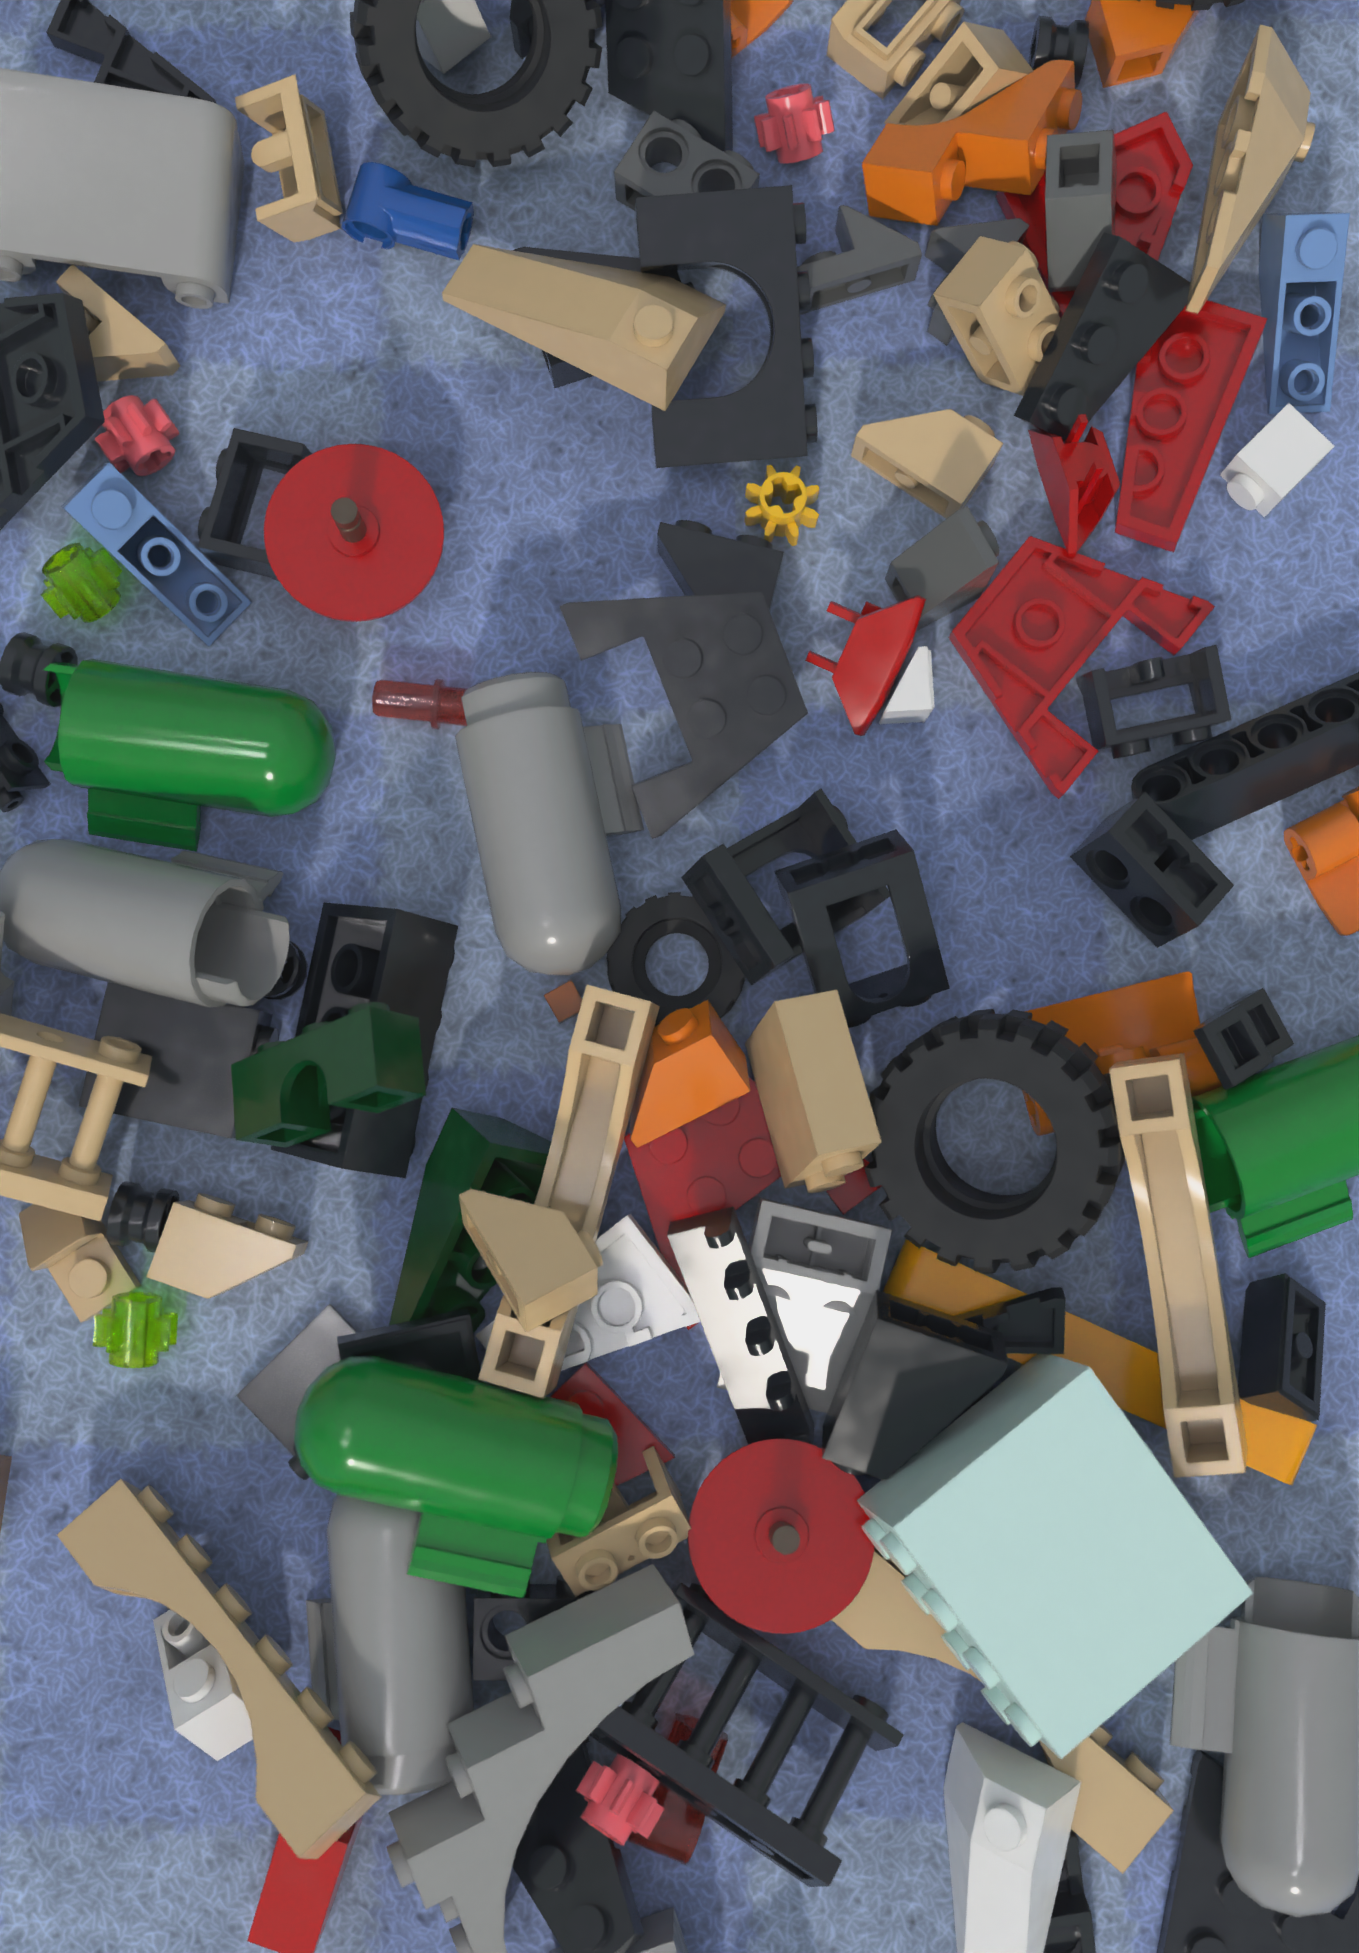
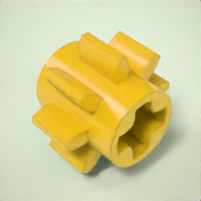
[744,464,820,546]

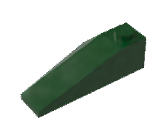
[389,1108,551,1333]

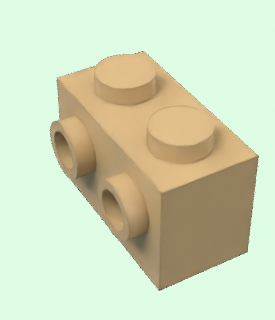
[933,236,1061,396]

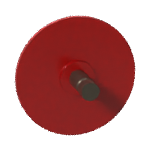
[264,444,444,622]
[688,1439,875,1634]

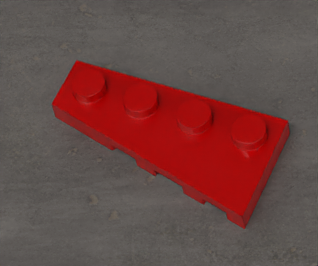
[1115,300,1268,553]

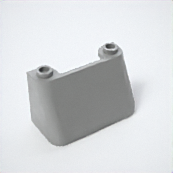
[0,68,245,309]

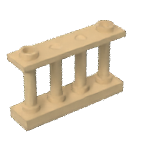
[0,1013,152,1221]

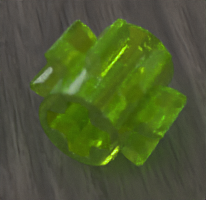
[40,543,123,623]
[92,1292,178,1368]

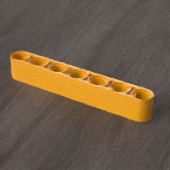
[883,1239,1317,1486]

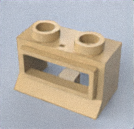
[826,0,964,99]
[235,74,343,243]
[547,1446,691,1597]

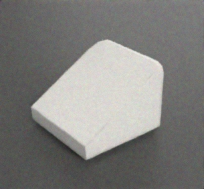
[879,646,935,724]

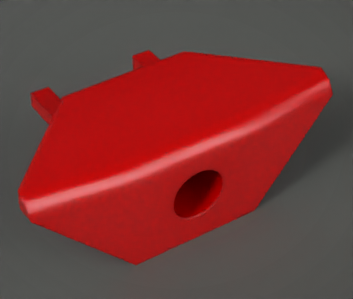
[1028,414,1121,558]
[805,595,926,736]

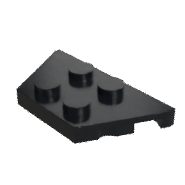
[605,0,733,151]

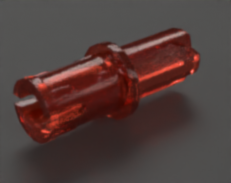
[372,679,469,730]

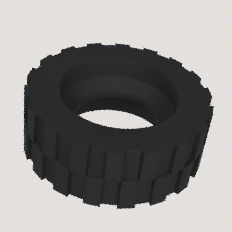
[606,892,746,1027]

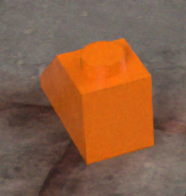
[630,1000,750,1148]

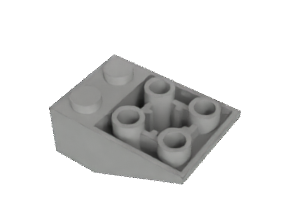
[717,1197,892,1413]

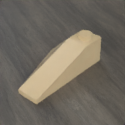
[1186,25,1315,314]
[442,244,726,411]

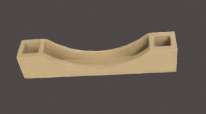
[479,984,660,1398]
[1109,1053,1248,1478]
[57,1479,382,1859]
[831,1547,1174,1874]

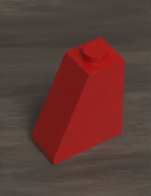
[247,1727,364,1953]

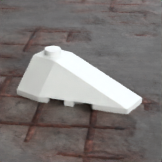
[943,1722,1081,1953]

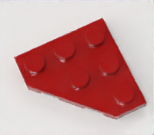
[995,111,1193,318]

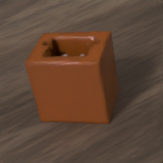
[544,980,582,1024]

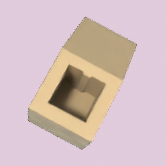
[146,1193,308,1299]

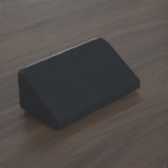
[1238,1273,1326,1422]

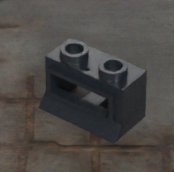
[198,428,312,581]
[1076,645,1231,759]

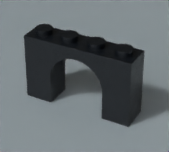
[635,185,818,468]

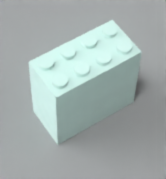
[856,1354,1253,1759]

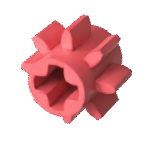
[754,84,835,164]
[95,395,180,476]
[576,1754,665,1846]

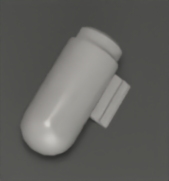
[455,672,644,975]
[0,839,290,1007]
[306,1495,474,1795]
[1170,1577,1359,1917]

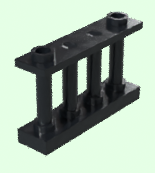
[589,1583,904,1887]

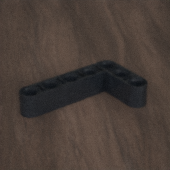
[1131,672,1359,840]

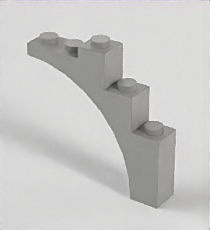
[386,1564,695,1953]

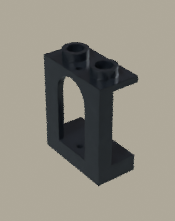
[681,789,890,985]
[774,829,950,1028]

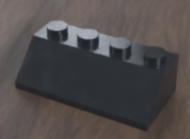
[271,902,458,1178]

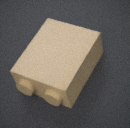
[745,990,882,1193]

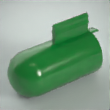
[43,659,336,852]
[1192,1035,1359,1258]
[294,1357,618,1598]

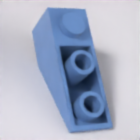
[1259,212,1350,414]
[61,462,252,647]

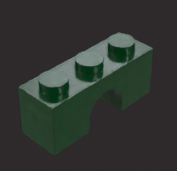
[231,1002,426,1148]

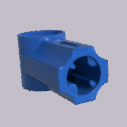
[342,162,474,260]

